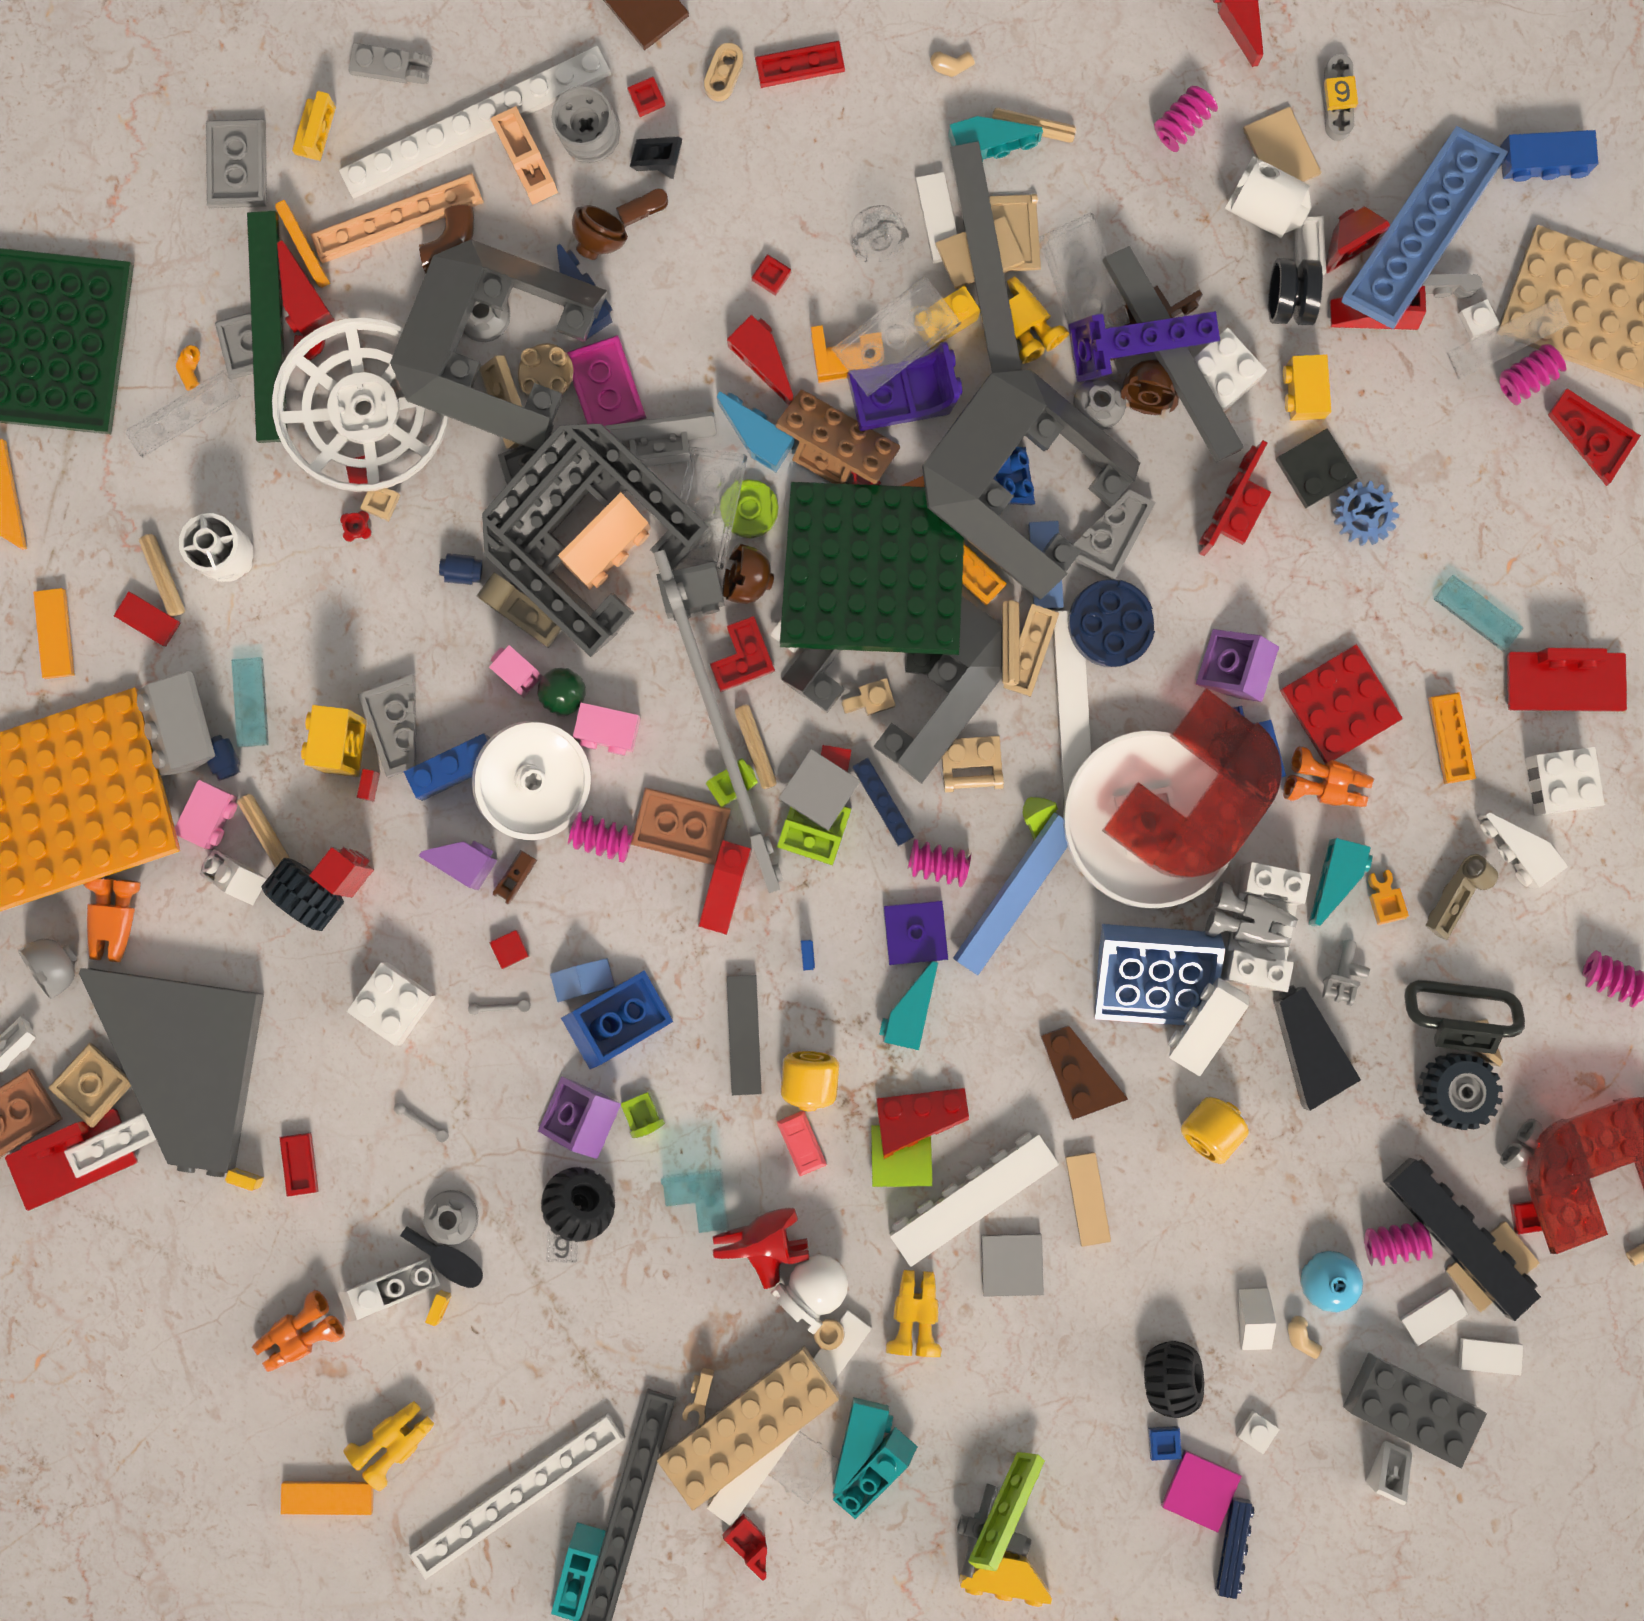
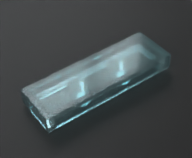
[1434,575,1523,652]
[231,657,269,748]

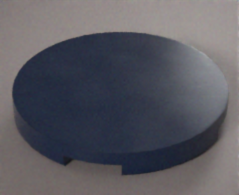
[1068,580,1155,667]

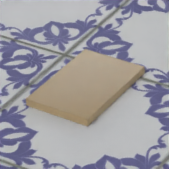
[1243,107,1321,182]
[935,216,1025,289]
[1445,1221,1540,1312]

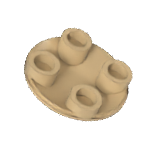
[518,343,573,396]

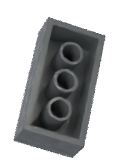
[1343,1352,1487,1469]

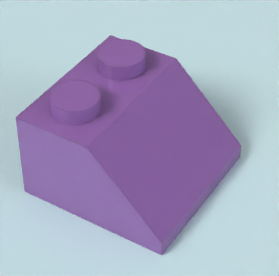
[1196,629,1279,702]
[419,841,497,890]
[538,1076,621,1159]

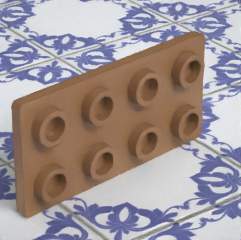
[775,390,900,484]

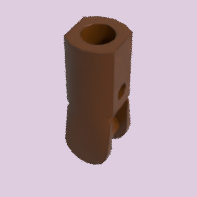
[616,188,668,227]
[492,850,538,905]

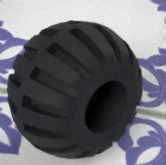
[541,1167,615,1242]
[1144,1341,1204,1418]

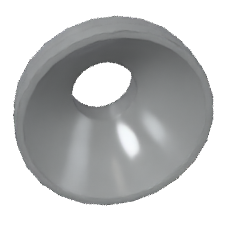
[464,301,510,342]
[1073,377,1126,430]
[423,1190,479,1245]

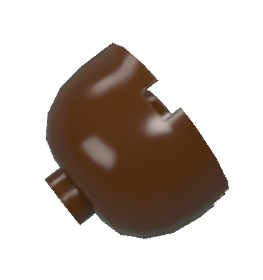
[1121,359,1180,415]
[722,543,774,604]

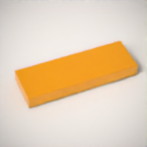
[275,200,331,288]
[33,588,75,679]
[281,1481,374,1515]

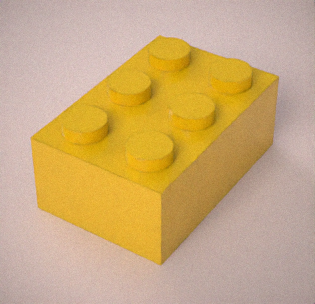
[301,705,367,777]

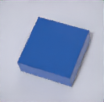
[801,940,815,971]
[1148,1426,1182,1461]

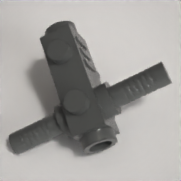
[957,1484,1031,1578]

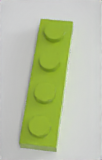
[968,1452,1045,1571]

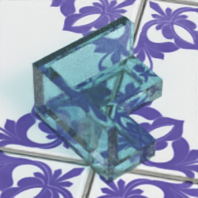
[661,1168,729,1233]

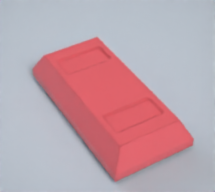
[777,1110,827,1177]

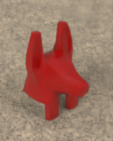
[712,1208,810,1289]

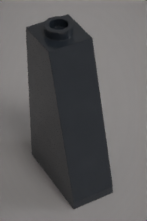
[1274,985,1361,1111]

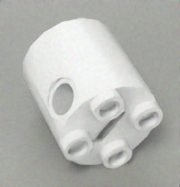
[1225,156,1312,238]
[179,513,253,582]

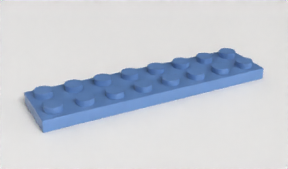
[1342,126,1508,330]

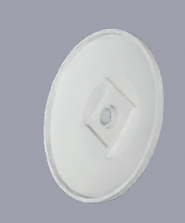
[1063,731,1240,908]

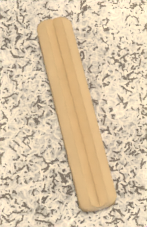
[992,108,1076,143]
[139,534,185,617]
[1002,600,1020,686]
[735,705,777,789]
[237,794,290,868]

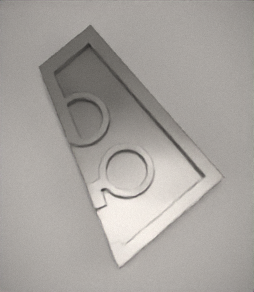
[1073,489,1156,580]
[357,675,416,778]

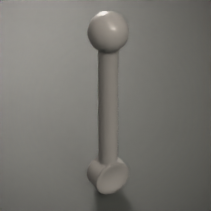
[468,1000,531,1015]
[394,1103,449,1142]

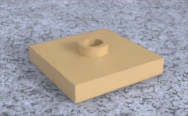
[48,1043,131,1128]

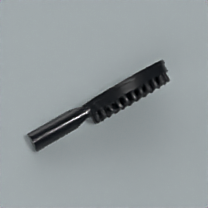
[400,1226,483,1288]

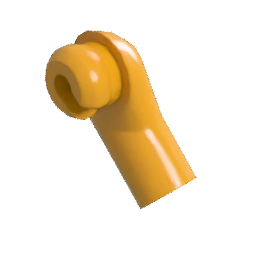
[176,345,200,391]

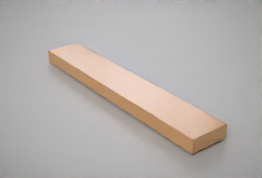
[310,173,484,264]

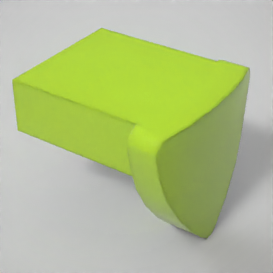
[1022,797,1058,841]
[621,1092,665,1138]

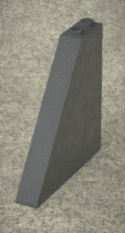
[79,968,264,1177]

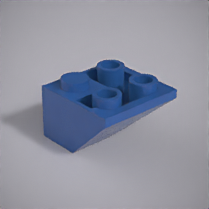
[993,447,1035,505]

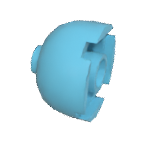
[1300,1251,1363,1313]

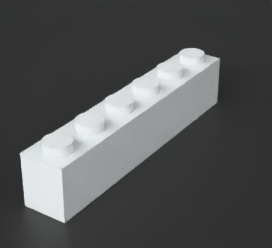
[889,1132,1059,1267]

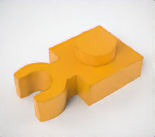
[1368,870,1409,925]

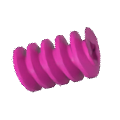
[1154,86,1218,152]
[1499,344,1567,405]
[568,812,634,863]
[908,839,972,887]
[1582,950,1644,1008]
[1364,1221,1433,1266]

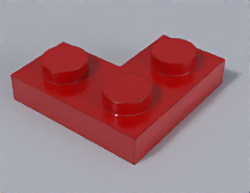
[710,616,775,692]

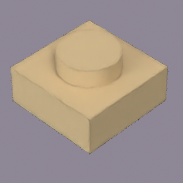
[360,488,401,522]

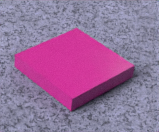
[1161,1450,1242,1533]

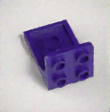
[847,342,962,431]

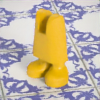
[1007,276,1069,364]

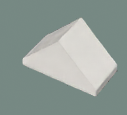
[1238,1288,1276,1350]
[1365,1440,1413,1505]

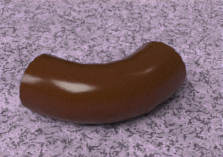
[419,204,474,274]

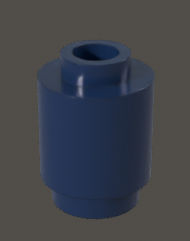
[439,553,483,585]
[207,735,241,781]

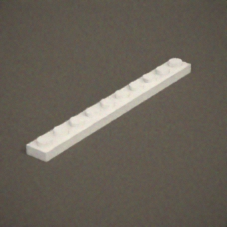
[339,46,611,199]

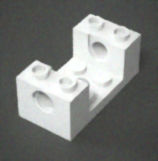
[1221,862,1311,992]

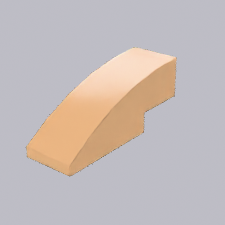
[490,106,558,205]

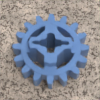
[1333,481,1400,546]

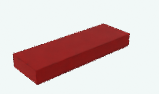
[755,41,845,88]

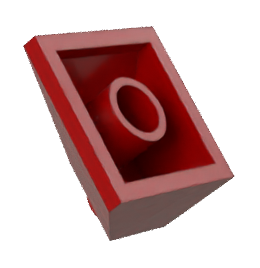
[1326,206,1390,274]

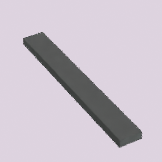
[950,141,1022,373]
[1102,246,1244,462]
[580,1389,676,1621]

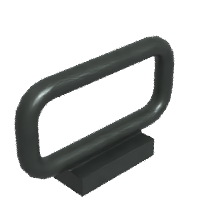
[1404,980,1525,1054]

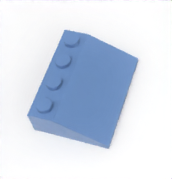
[1095,924,1225,1025]

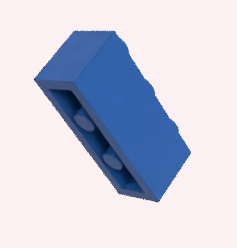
[1500,130,1599,182]
[403,733,490,801]

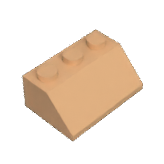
[558,492,651,590]

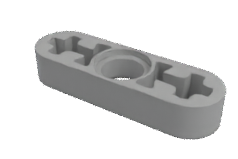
[1324,54,1354,141]

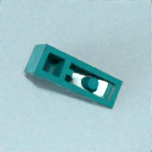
[1308,838,1373,926]
[879,961,938,1050]
[833,1397,893,1494]
[551,1522,606,1621]

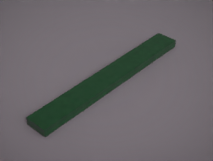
[247,211,287,443]

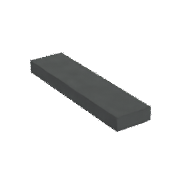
[727,975,762,1096]

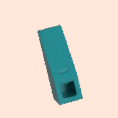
[948,116,1043,161]
[833,1427,918,1519]

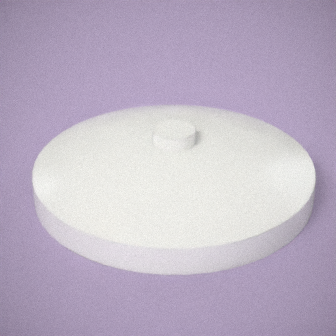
[472,721,591,840]

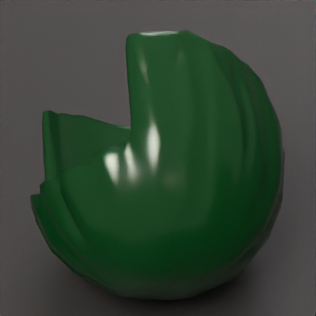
[537,668,586,717]

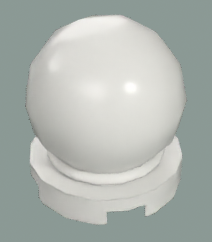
[771,1254,848,1334]

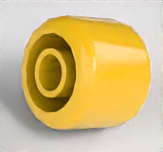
[781,1051,839,1111]
[1181,1097,1249,1164]

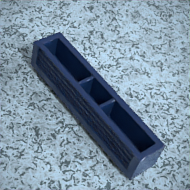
[852,758,914,847]
[1215,1497,1255,1599]

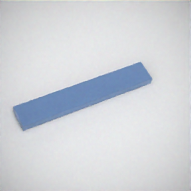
[953,812,1068,975]

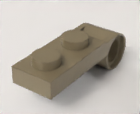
[476,572,562,648]
[1425,854,1498,940]

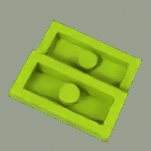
[777,806,852,866]
[871,1125,932,1187]

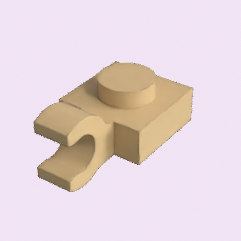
[842,678,896,716]
[682,1368,714,1425]

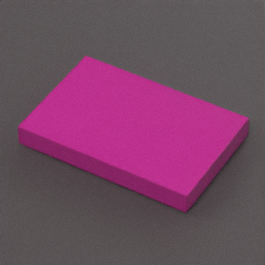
[567,335,646,426]

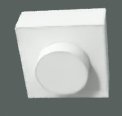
[1458,299,1500,339]
[1236,1410,1280,1454]

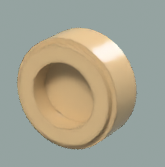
[814,1319,845,1350]

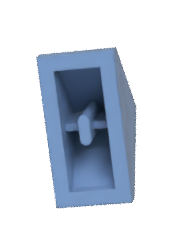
[550,958,615,1002]

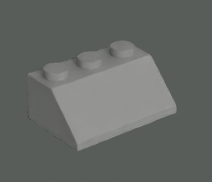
[137,671,215,776]

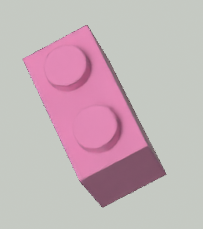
[489,645,542,698]
[573,703,641,756]
[175,780,238,850]

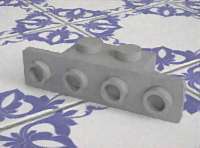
[605,412,716,467]

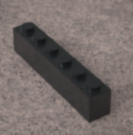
[1383,1158,1541,1321]

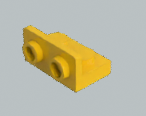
[292,91,336,161]

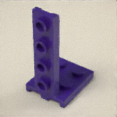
[1068,311,1220,382]

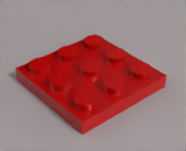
[1280,644,1403,764]

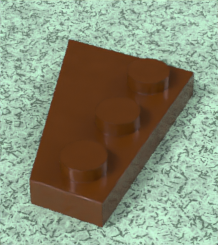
[1040,1025,1128,1120]

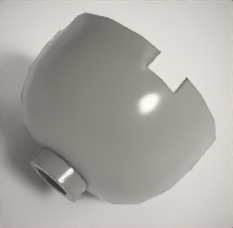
[18,939,77,999]

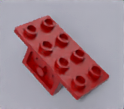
[1198,440,1271,556]
[1507,648,1627,712]
[5,1109,138,1211]

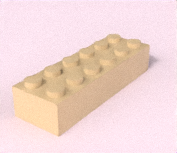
[657,1345,840,1511]

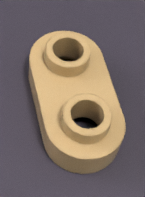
[704,43,744,101]

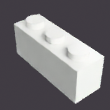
[1168,977,1249,1076]

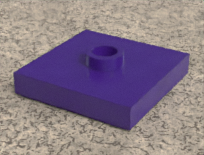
[884,901,948,965]

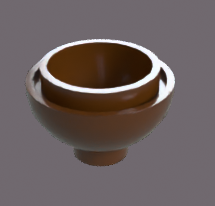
[572,205,628,260]

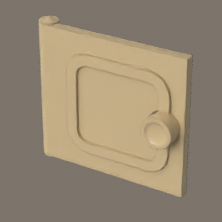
[989,194,1041,273]

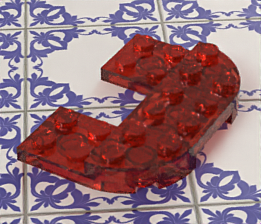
[1102,688,1282,878]
[1527,1097,1644,1254]

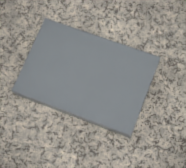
[206,119,267,208]

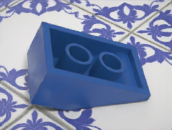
[561,970,673,1069]

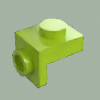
[705,758,758,808]

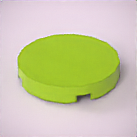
[720,479,779,538]

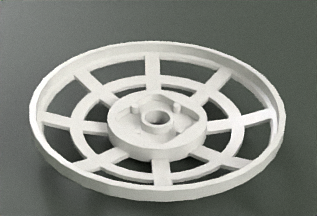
[272,318,449,492]

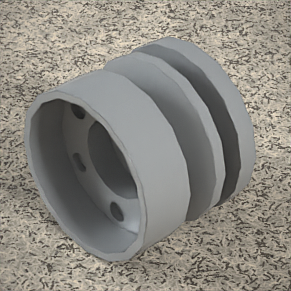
[551,86,621,163]

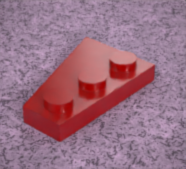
[1548,389,1641,486]
[876,1088,969,1159]

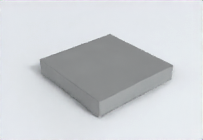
[215,313,285,380]
[779,749,860,831]
[981,1233,1044,1297]

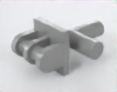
[1322,940,1370,1006]

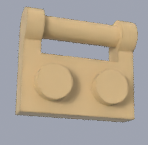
[942,736,1004,793]

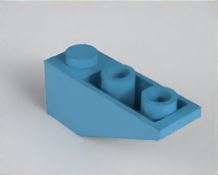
[717,391,795,472]

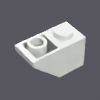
[200,849,267,905]

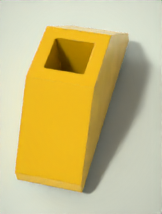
[959,1551,1052,1607]

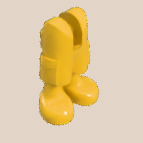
[886,1270,942,1357]
[343,1401,434,1491]

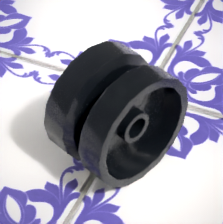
[1268,258,1323,325]

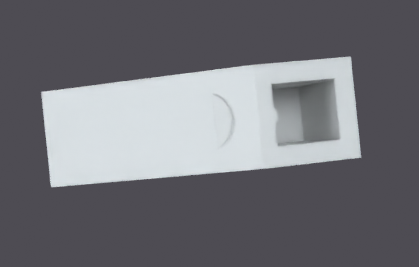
[1478,813,1568,889]
[338,1257,440,1321]

